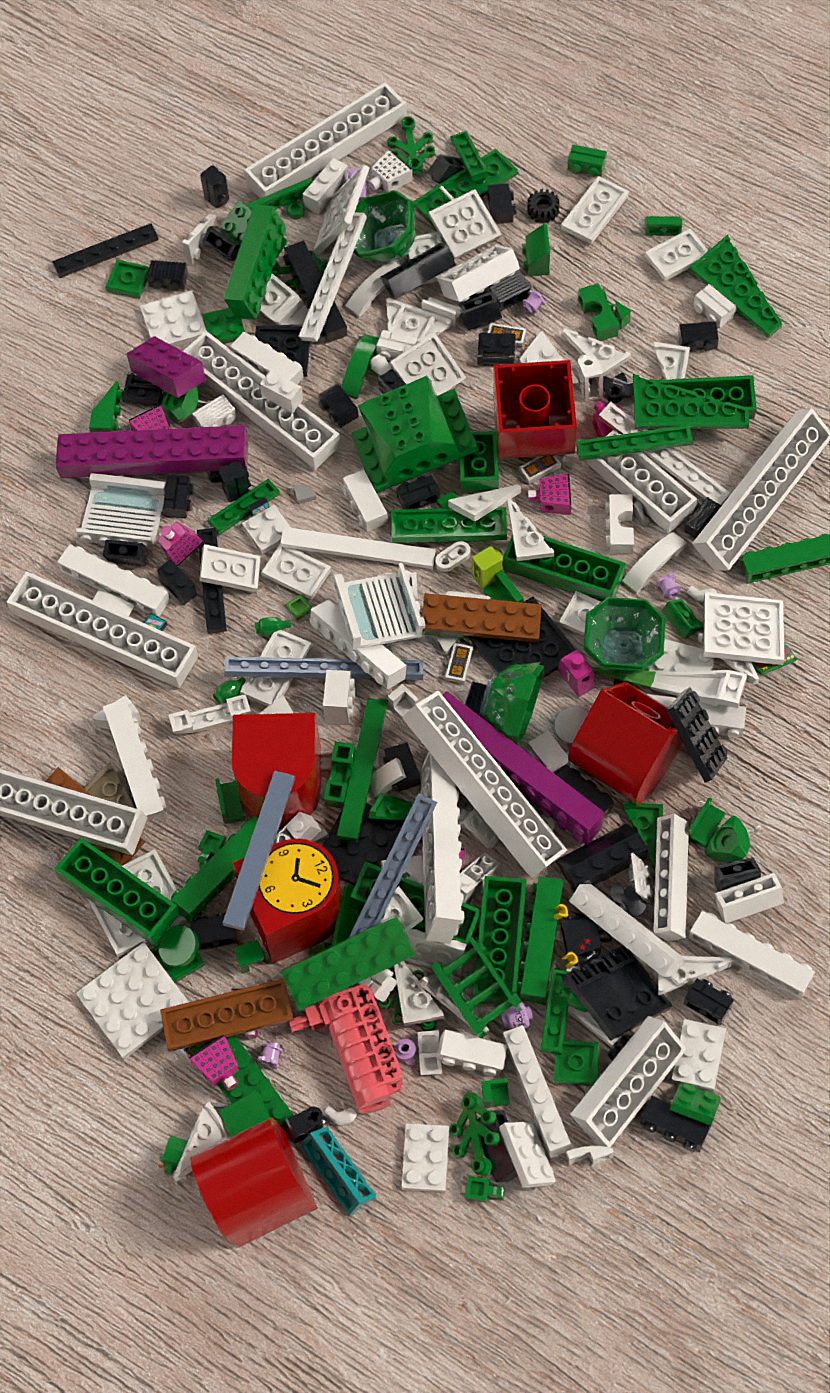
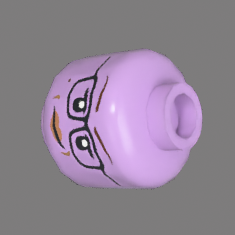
[500,1003,533,1030]

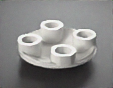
[555,707,588,745]

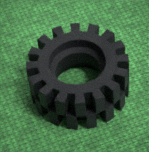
[527,189,560,223]

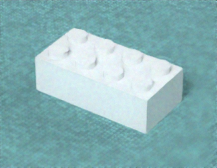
[436,244,520,302]

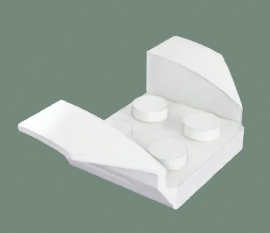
[260,274,309,326]

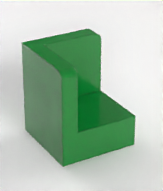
[234,940,264,974]
[481,1078,510,1108]

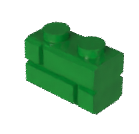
[567,144,607,177]

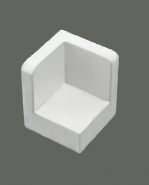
[388,684,419,717]

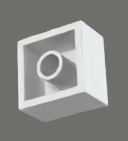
[323,670,356,724]

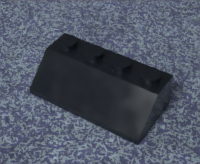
[555,823,649,892]

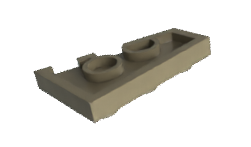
[84,762,136,809]

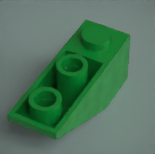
[89,381,123,433]

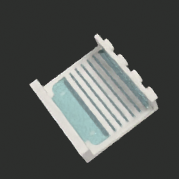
[76,473,166,550]
[334,563,425,649]

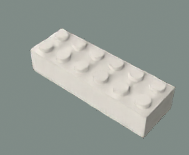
[587,429,697,534]
[570,1016,687,1148]

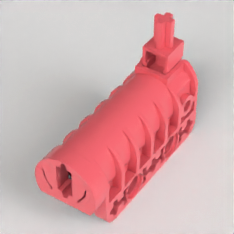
[289,984,403,1114]

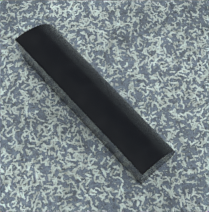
[380,243,456,299]

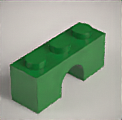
[578,283,621,341]
[323,741,356,809]

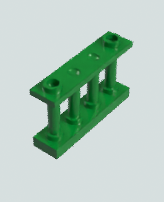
[431,937,522,1039]

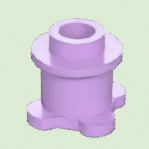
[522,290,547,314]
[656,573,681,599]
[394,1039,417,1066]
[257,1041,283,1069]

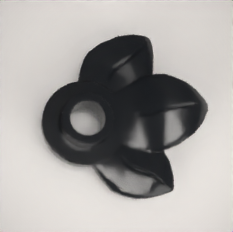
[603,372,633,403]
[610,883,647,918]

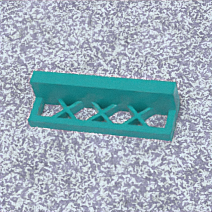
[299,1127,377,1216]

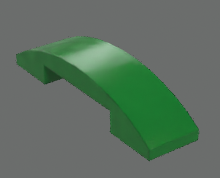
[341,334,380,399]

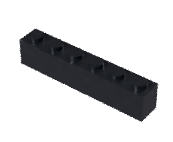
[282,240,348,344]

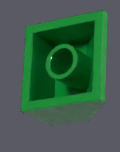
[522,224,550,276]

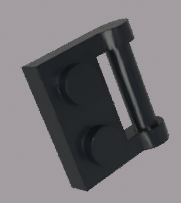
[477,333,516,366]
[122,373,163,406]

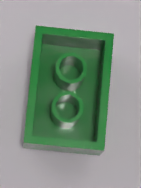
[460,431,499,493]

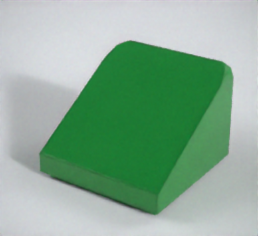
[614,301,631,330]

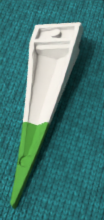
[592,667,747,708]

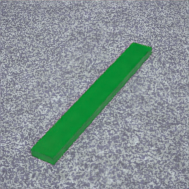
[337,698,388,842]

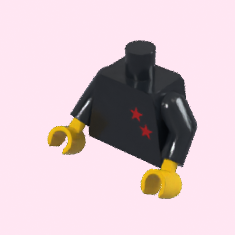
[554,904,612,969]

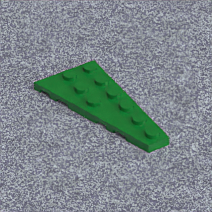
[689,234,782,338]
[633,374,749,429]

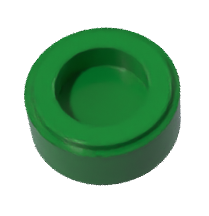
[287,201,305,219]

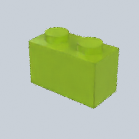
[472,546,503,590]

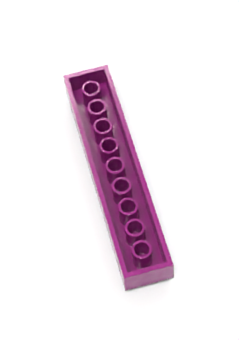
[55,425,248,478]
[442,691,605,845]

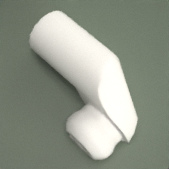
[687,585,717,603]
[323,1106,357,1126]

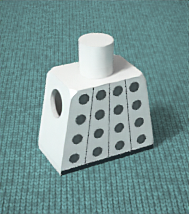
[368,150,413,192]
[577,355,603,402]

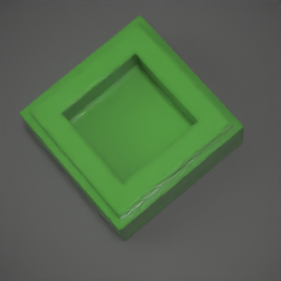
[285,594,312,621]

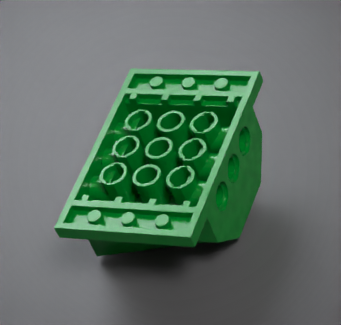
[351,376,479,493]

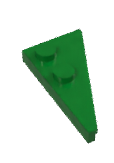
[369,793,413,820]
[623,802,663,873]

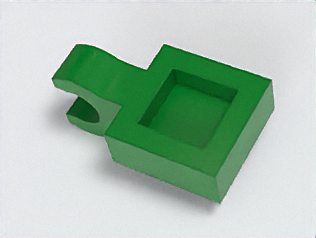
[198,830,226,867]
[465,1176,505,1203]

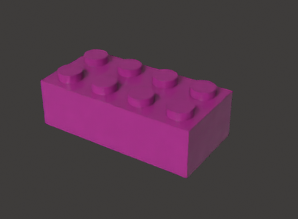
[126,336,206,398]

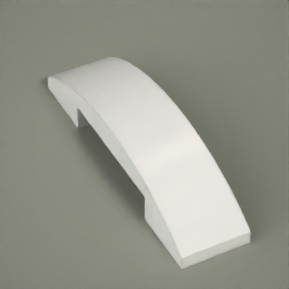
[345,261,400,317]
[622,532,688,594]
[168,694,251,734]

